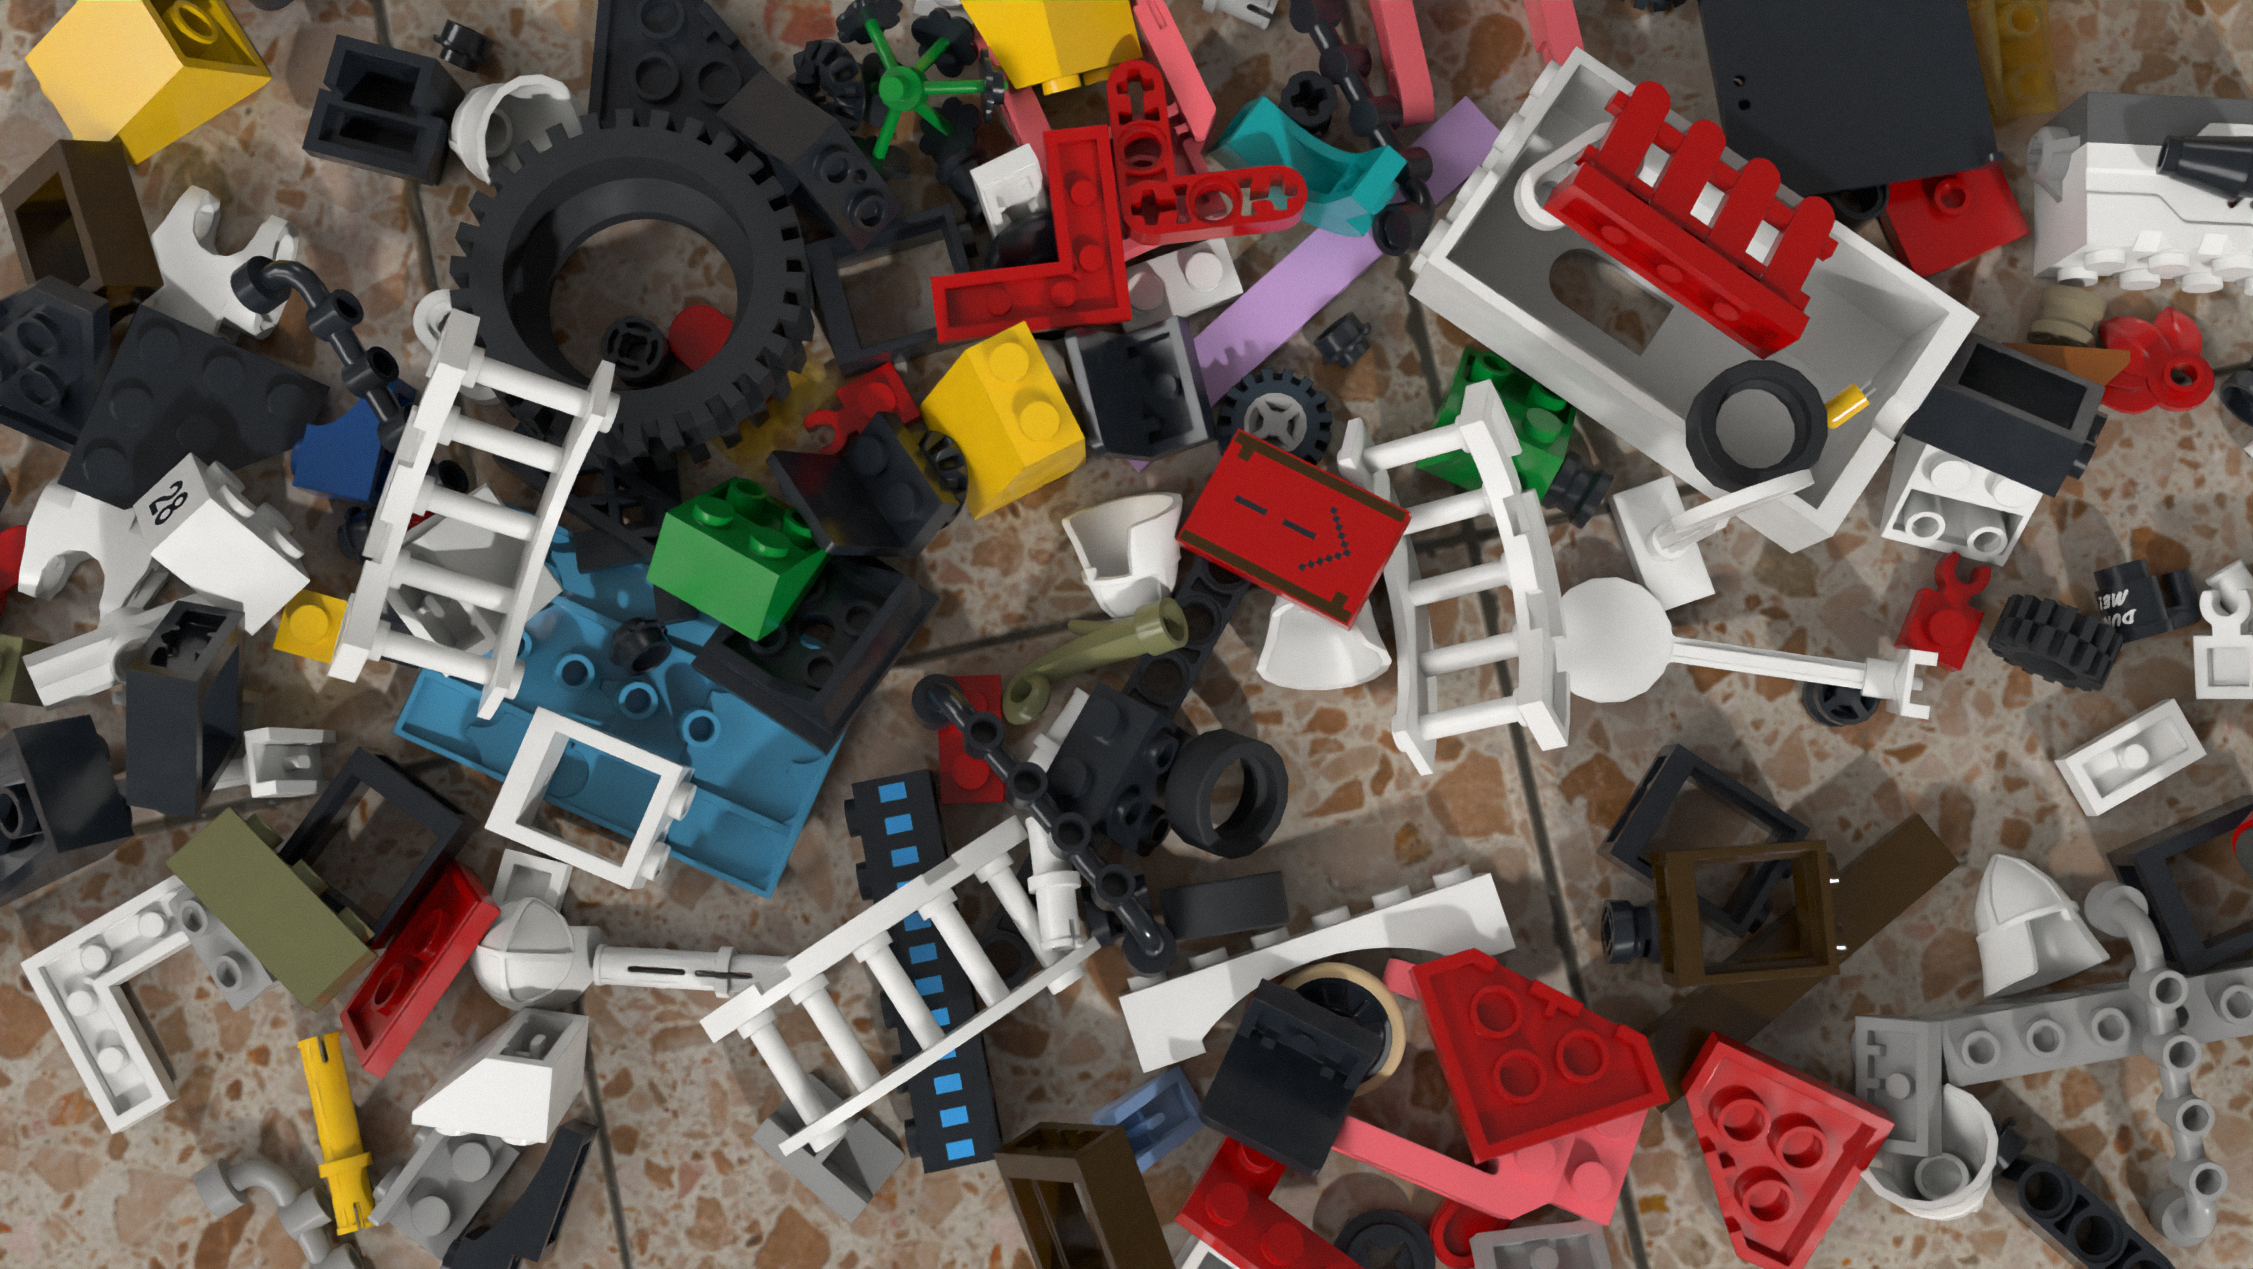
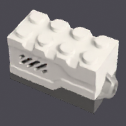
[2026,92,2253,296]

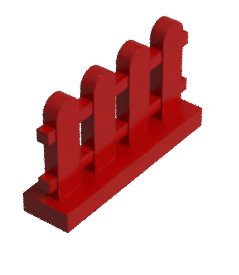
[1542,81,1839,360]

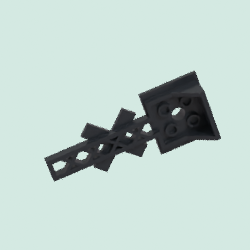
[492,423,940,756]

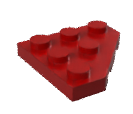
[1408,948,1670,1165]
[1681,1030,1895,1269]

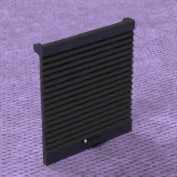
[1697,0,2005,199]

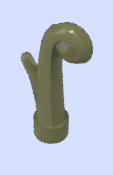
[1002,597,1188,725]

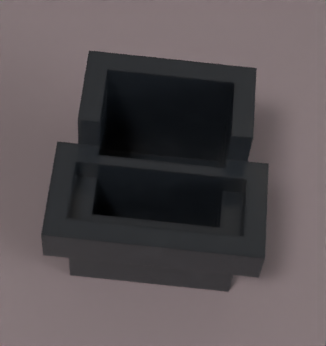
[302,34,465,187]

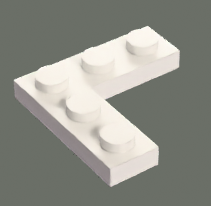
[20,875,191,1134]

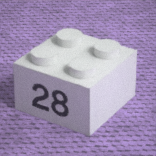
[133,452,311,636]

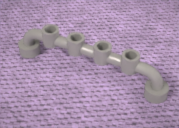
[2084,880,2228,1247]
[194,1158,365,1269]

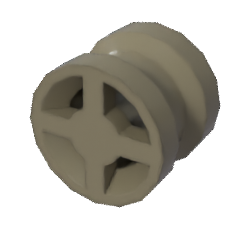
[2027,285,2107,348]

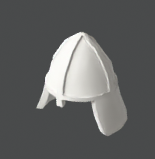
[448,74,585,187]
[1062,492,1183,619]
[1256,595,1392,690]
[1974,854,2110,1001]
[469,897,602,1012]
[1860,1083,1999,1221]

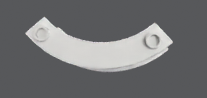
[327,308,620,720]
[1337,379,1570,776]
[700,815,1101,1156]

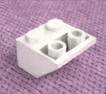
[1880,434,2043,567]
[371,482,564,678]
[412,1007,589,1146]

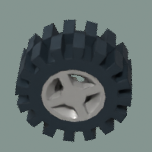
[1216,367,1333,466]

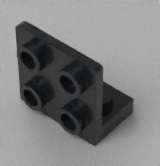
[766,411,960,558]

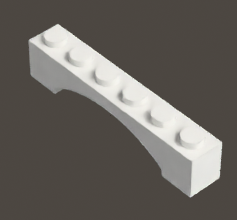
[1118,865,1516,1073]

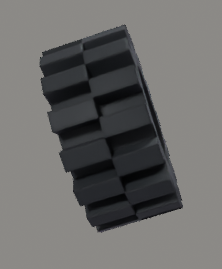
[1987,594,2124,692]

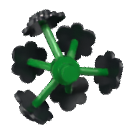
[835,0,1008,182]

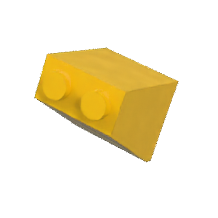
[24,0,273,165]
[959,0,1143,96]
[918,321,1086,520]

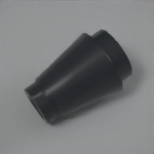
[2156,135,2253,202]

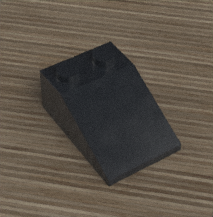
[0,714,135,907]

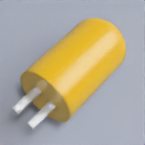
[1824,381,1877,429]

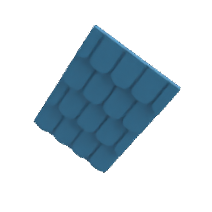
[391,501,847,900]

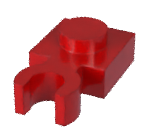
[802,361,923,456]
[1894,552,1991,672]

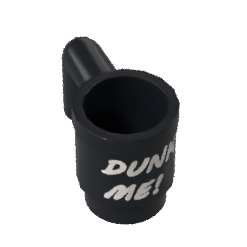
[2093,558,2202,644]

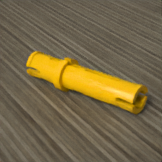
[296,1031,376,1236]

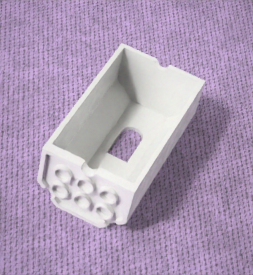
[1409,46,1980,554]

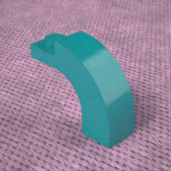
[1208,95,1408,237]

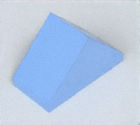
[1091,1065,1205,1173]

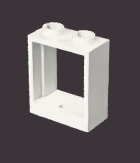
[484,706,697,889]

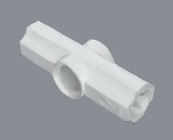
[22,592,215,712]

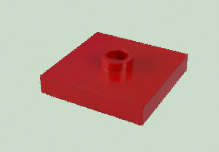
[1879,165,2031,279]

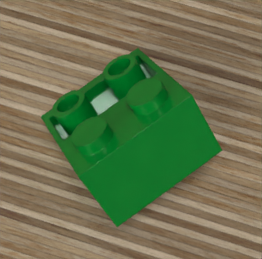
[1415,345,1577,503]
[646,476,833,642]

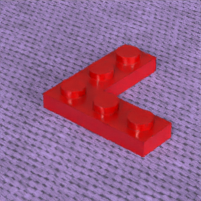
[930,124,1132,345]
[1173,1135,1365,1269]

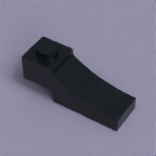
[440,1119,599,1269]

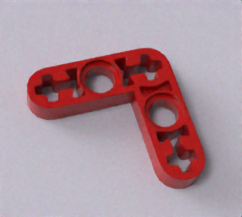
[1107,59,1307,246]

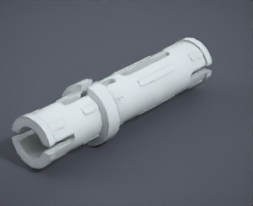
[593,944,793,999]

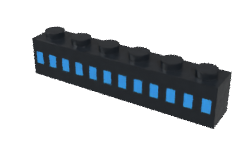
[844,769,1005,1174]

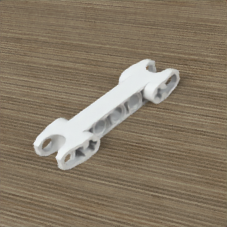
[18,185,300,622]

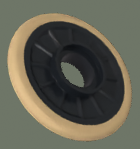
[1279,962,1406,1097]

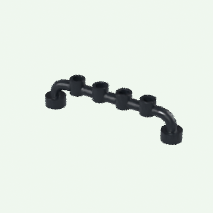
[1289,0,1435,256]
[230,256,469,494]
[911,674,1177,978]

